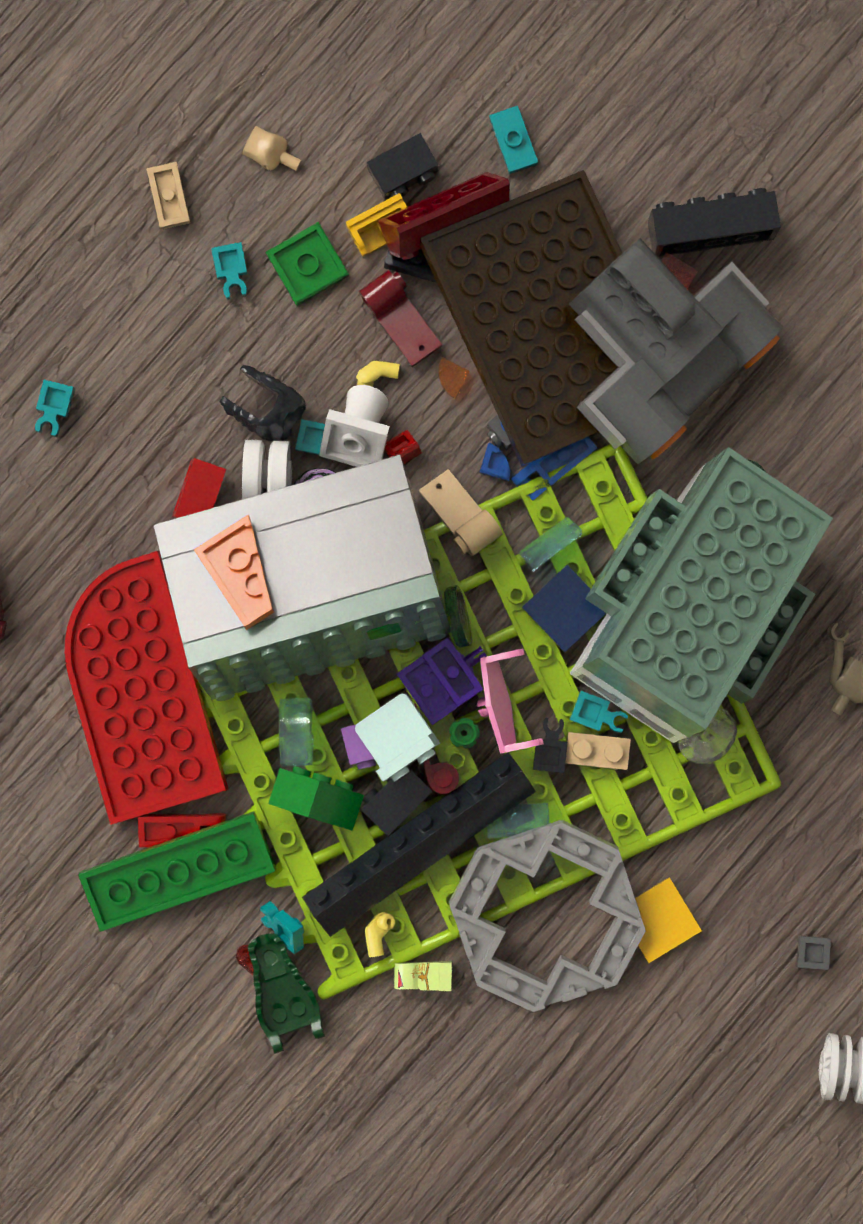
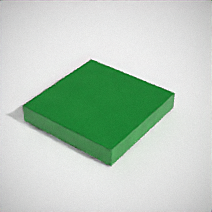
[265,222,349,306]

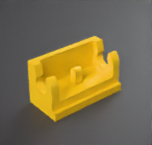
[346,193,407,257]

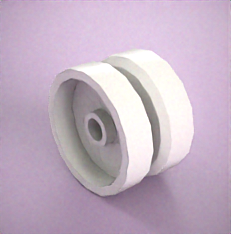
[242,440,292,500]

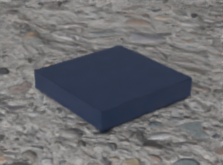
[522,565,606,653]

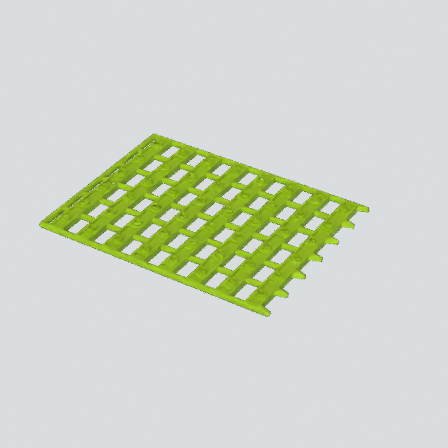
[198,444,781,1000]

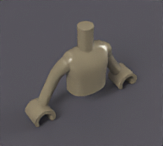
[828,623,863,716]

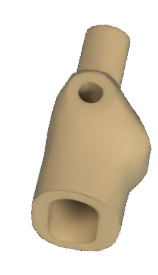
[242,126,301,171]

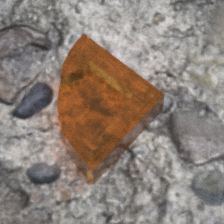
[439,357,469,400]

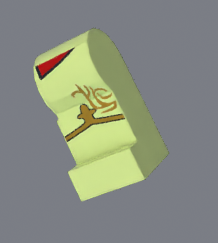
[394,961,452,991]

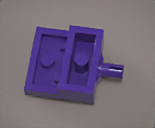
[397,638,487,725]

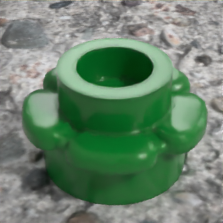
[449,718,480,749]

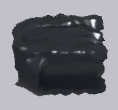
[220,365,306,441]

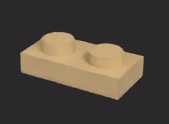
[147,162,191,230]
[565,732,631,770]

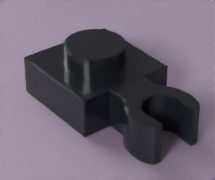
[533,717,567,773]

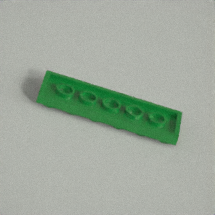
[78,811,276,932]

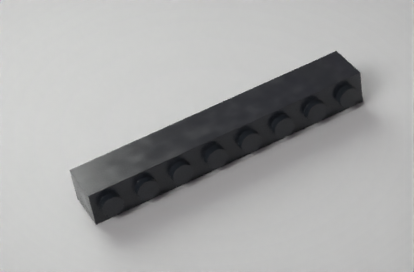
[302,752,536,937]

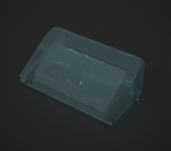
[519,517,583,571]
[487,803,550,838]

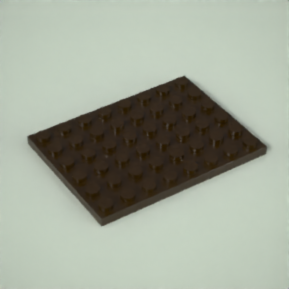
[420,170,622,466]

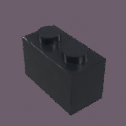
[367,133,438,200]
[361,767,433,836]

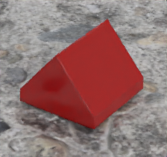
[384,430,422,465]

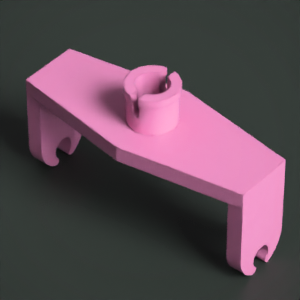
[477,649,544,753]

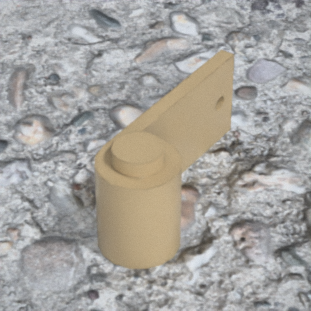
[419,469,503,556]

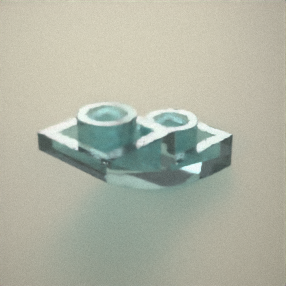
[279,698,314,766]

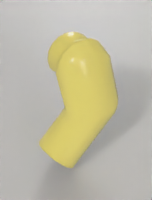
[356,361,400,387]
[365,912,395,957]

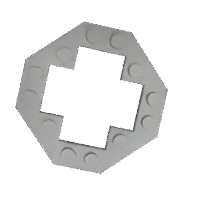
[449,820,646,1012]

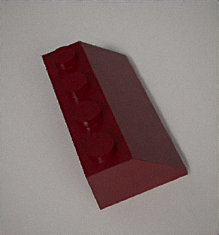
[378,172,510,260]

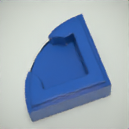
[479,443,510,482]

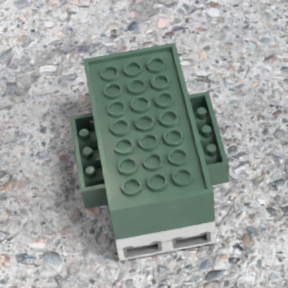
[570,447,833,743]

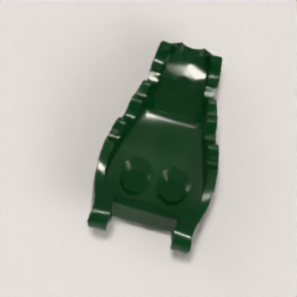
[248,933,325,1054]

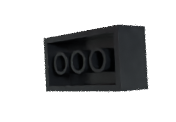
[648,188,781,257]

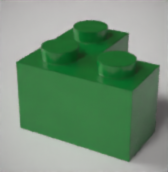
[268,766,364,831]

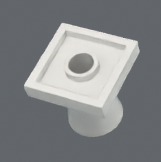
[319,385,390,467]

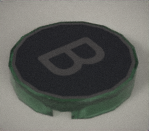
[444,585,472,648]

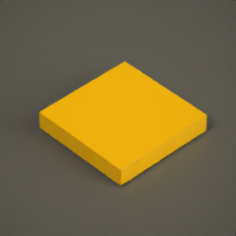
[635,877,702,963]

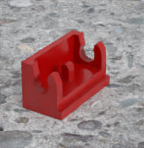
[172,458,226,519]

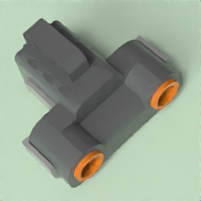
[569,238,783,464]

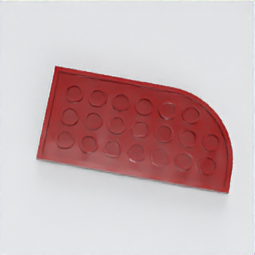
[65,551,229,825]

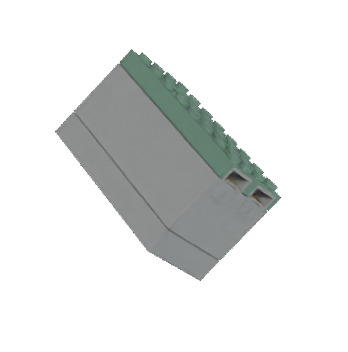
[154,455,452,701]

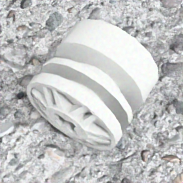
[819,1033,863,1104]

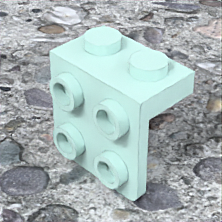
[355,693,440,782]

